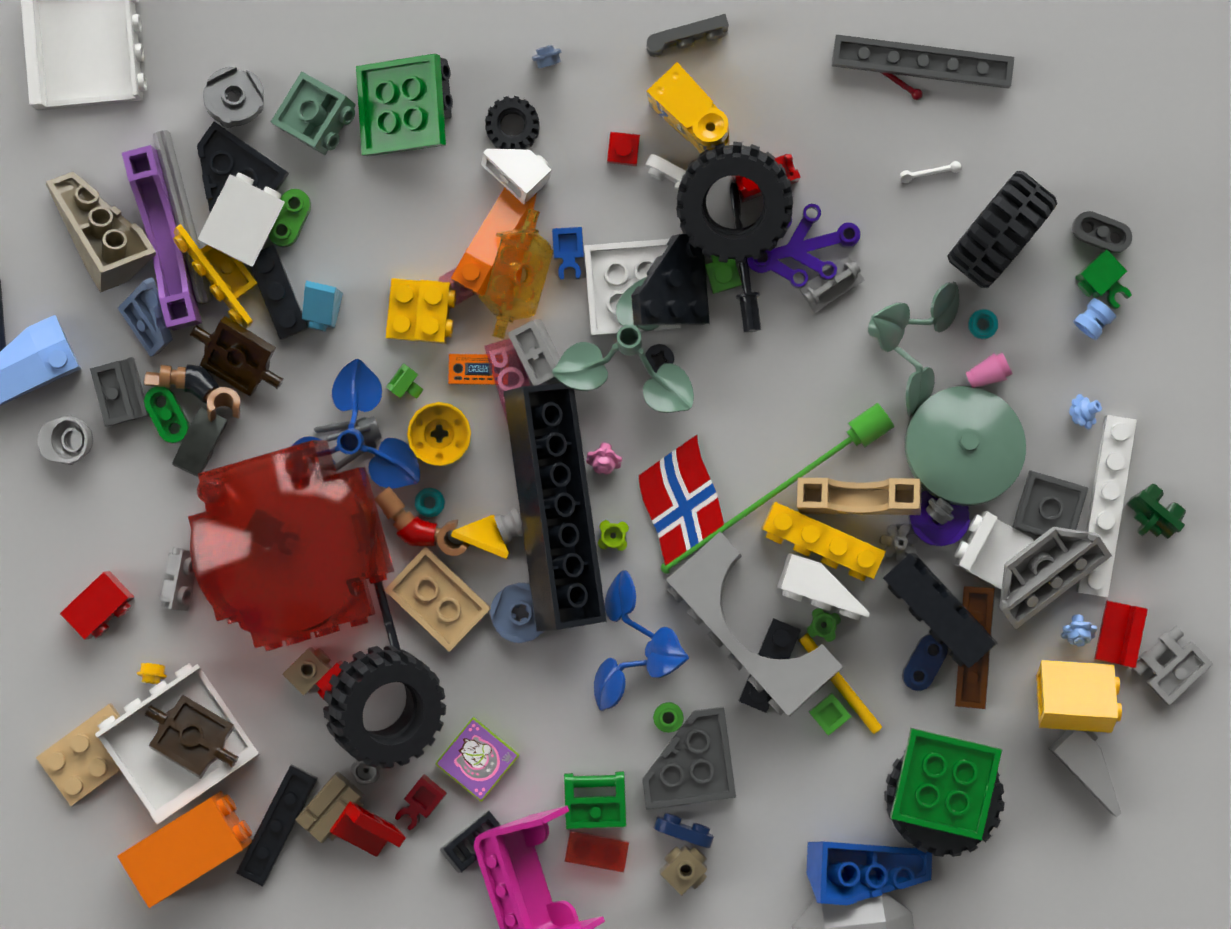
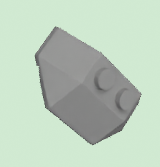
[999,527,1112,630]
[792,893,914,929]

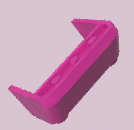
[474,806,605,929]

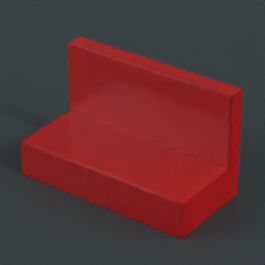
[1094,600,1148,668]
[330,801,406,857]

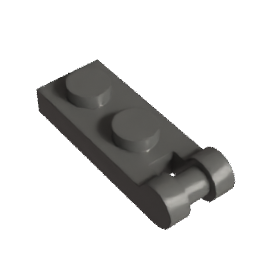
[646,14,729,57]

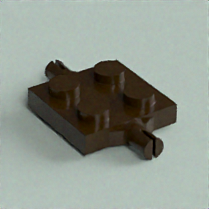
[190,316,284,396]
[145,695,239,778]

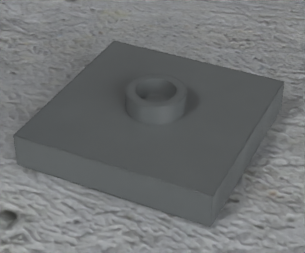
[1012,470,1088,536]

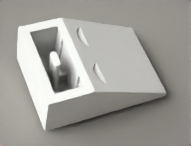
[777,553,870,621]

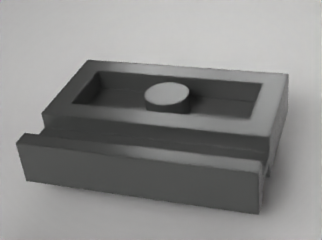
[90,357,150,427]

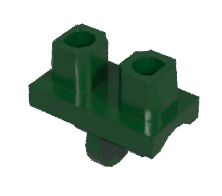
[1126,484,1186,539]

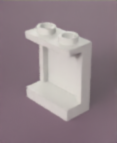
[197,172,285,267]

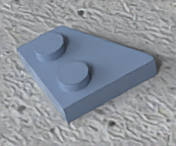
[118,277,173,357]

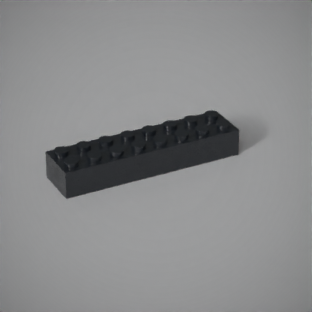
[503,383,607,632]

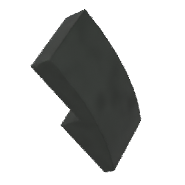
[172,407,227,478]

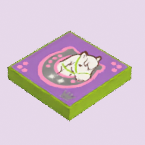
[435,716,520,802]

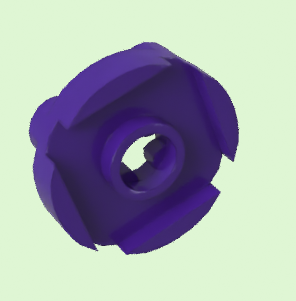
[908,490,970,546]

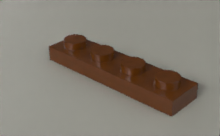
[955,586,995,709]

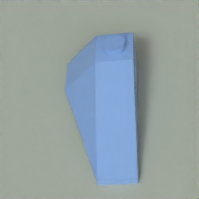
[0,315,81,406]

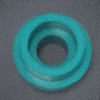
[968,309,998,339]
[415,488,445,518]

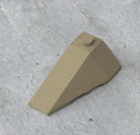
[46,171,156,293]

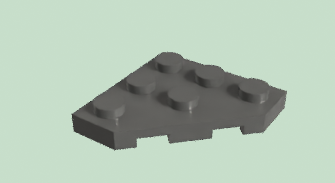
[642,707,736,810]

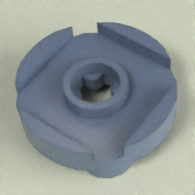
[490,583,544,643]

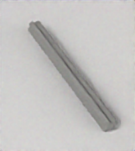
[153,130,213,304]

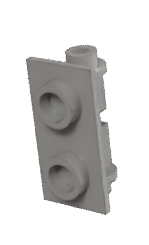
[798,256,864,313]
[160,547,200,611]

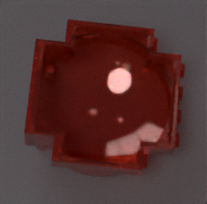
[188,440,394,651]

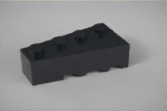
[883,553,998,668]

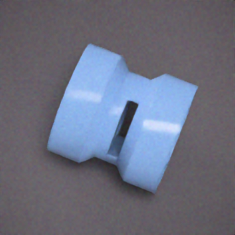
[1073,298,1116,340]

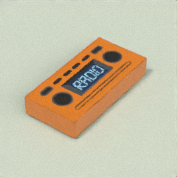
[448,354,509,385]

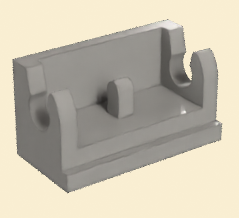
[507,319,560,386]

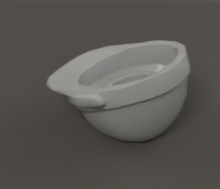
[38,414,93,465]

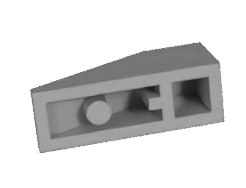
[1048,730,1121,817]

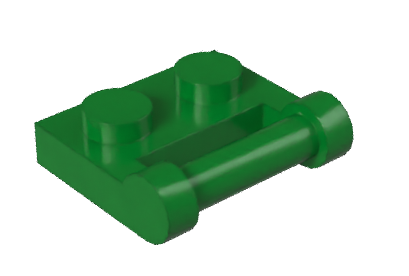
[564,771,626,829]

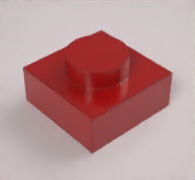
[607,132,640,166]

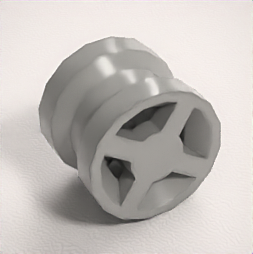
[494,508,524,544]

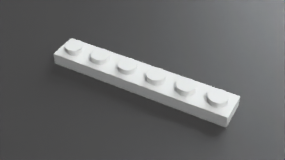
[1076,415,1137,597]

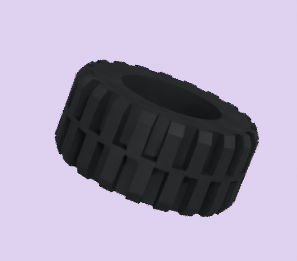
[676,142,793,264]
[947,171,1058,288]
[323,646,446,769]
[884,751,1005,857]

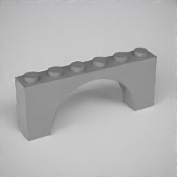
[666,532,843,717]

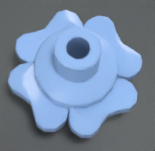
[1069,394,1102,430]
[1061,614,1098,647]

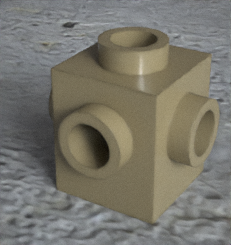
[660,845,707,896]

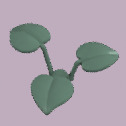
[552,277,694,413]
[868,281,959,417]

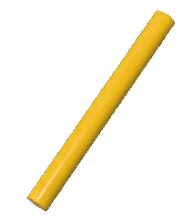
[798,633,882,734]

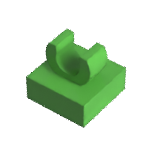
[386,363,424,399]

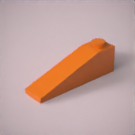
[451,187,537,310]

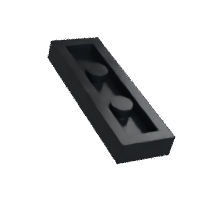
[251,245,309,340]
[738,618,801,713]

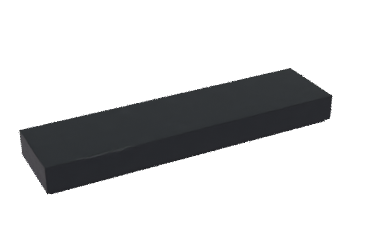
[236,764,318,887]

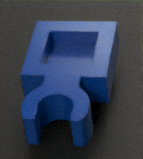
[552,227,584,280]

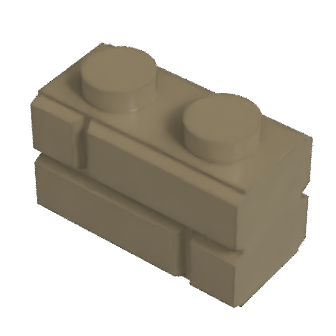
[295,771,364,844]

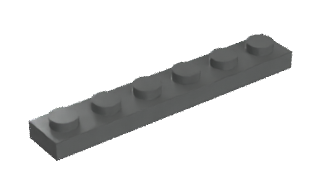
[831,34,1015,89]

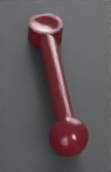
[880,72,923,100]

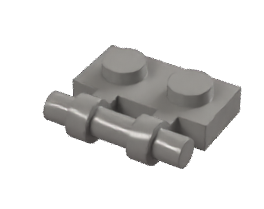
[1133,626,1213,705]

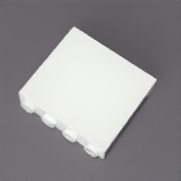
[21,0,147,110]
[95,663,259,824]

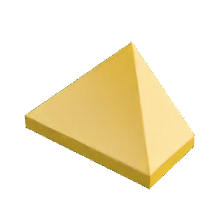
[451,514,510,559]

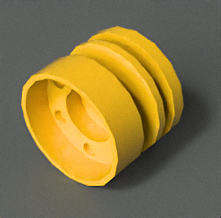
[407,402,471,466]

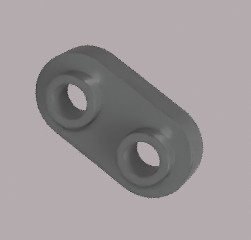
[1072,211,1132,253]

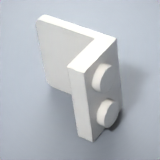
[954,511,1034,589]

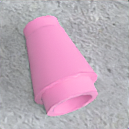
[966,352,1012,388]

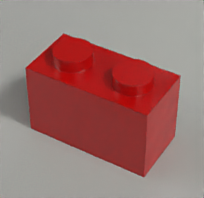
[60,571,134,640]

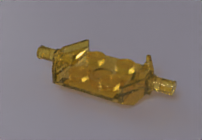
[478,209,553,340]

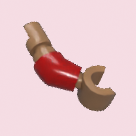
[374,487,470,556]

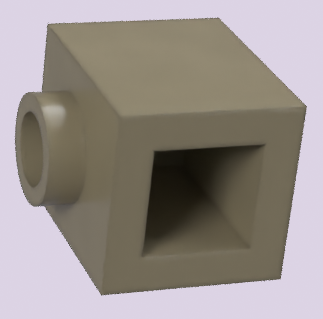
[282,647,332,696]

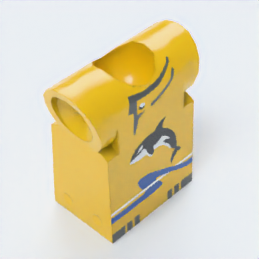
[646,62,730,153]

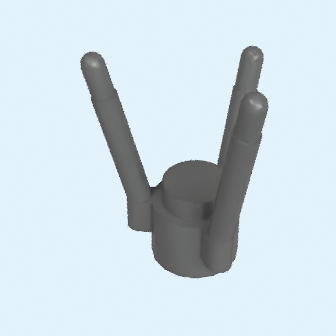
[314,416,382,478]

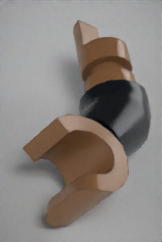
[144,364,240,422]

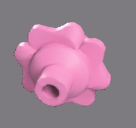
[586,443,622,475]

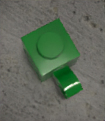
[1075,250,1132,310]

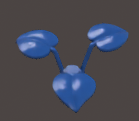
[281,359,420,489]
[594,570,689,711]

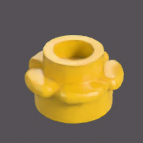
[137,663,167,684]

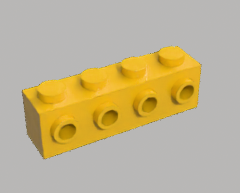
[761,502,886,582]

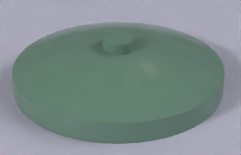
[905,386,1026,506]

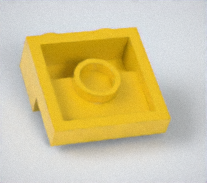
[385,278,456,344]

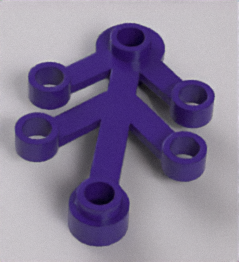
[747,204,861,288]

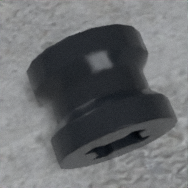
[645,344,674,373]

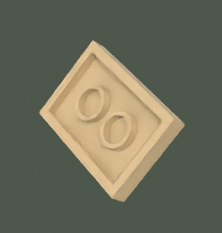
[384,546,491,652]
[36,703,120,806]

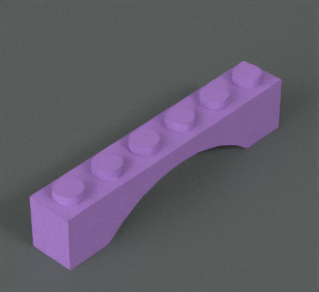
[122,145,202,331]

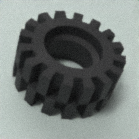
[485,96,540,150]

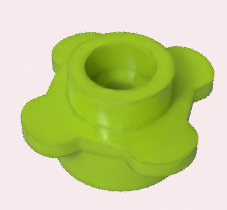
[598,520,629,551]

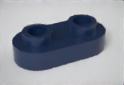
[902,634,948,691]
[653,813,714,848]

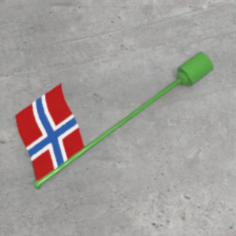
[638,403,895,574]

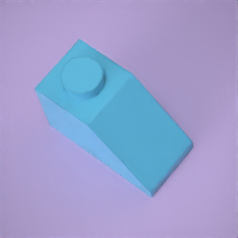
[302,280,343,331]

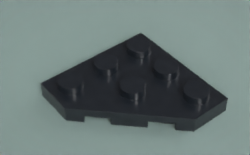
[197,121,289,213]
[631,234,710,326]

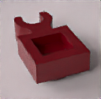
[395,774,447,831]

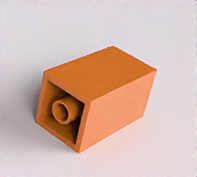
[117,791,253,908]

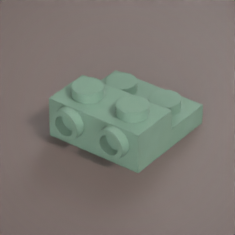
[270,71,356,155]

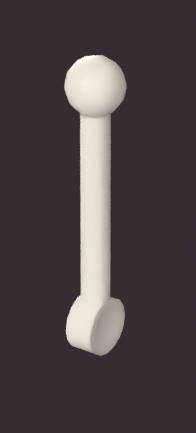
[900,161,962,183]

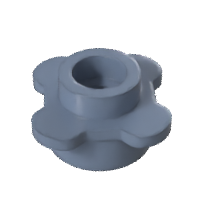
[532,45,562,68]

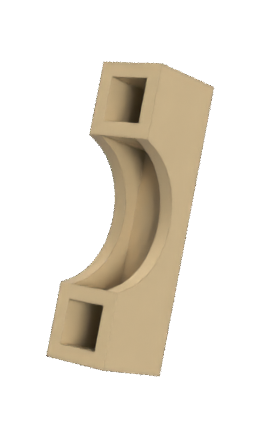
[797,478,921,515]

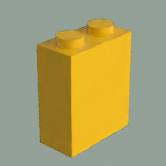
[1036,660,1122,733]

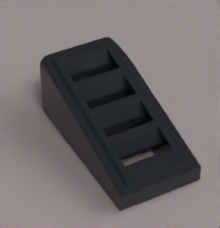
[440,811,501,873]

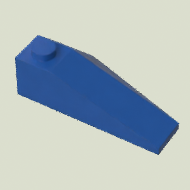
[806,841,932,905]

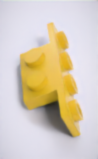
[173,224,258,329]

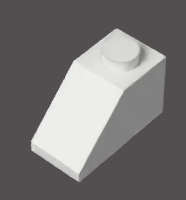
[481,149,551,204]

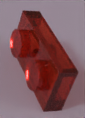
[564,830,629,873]

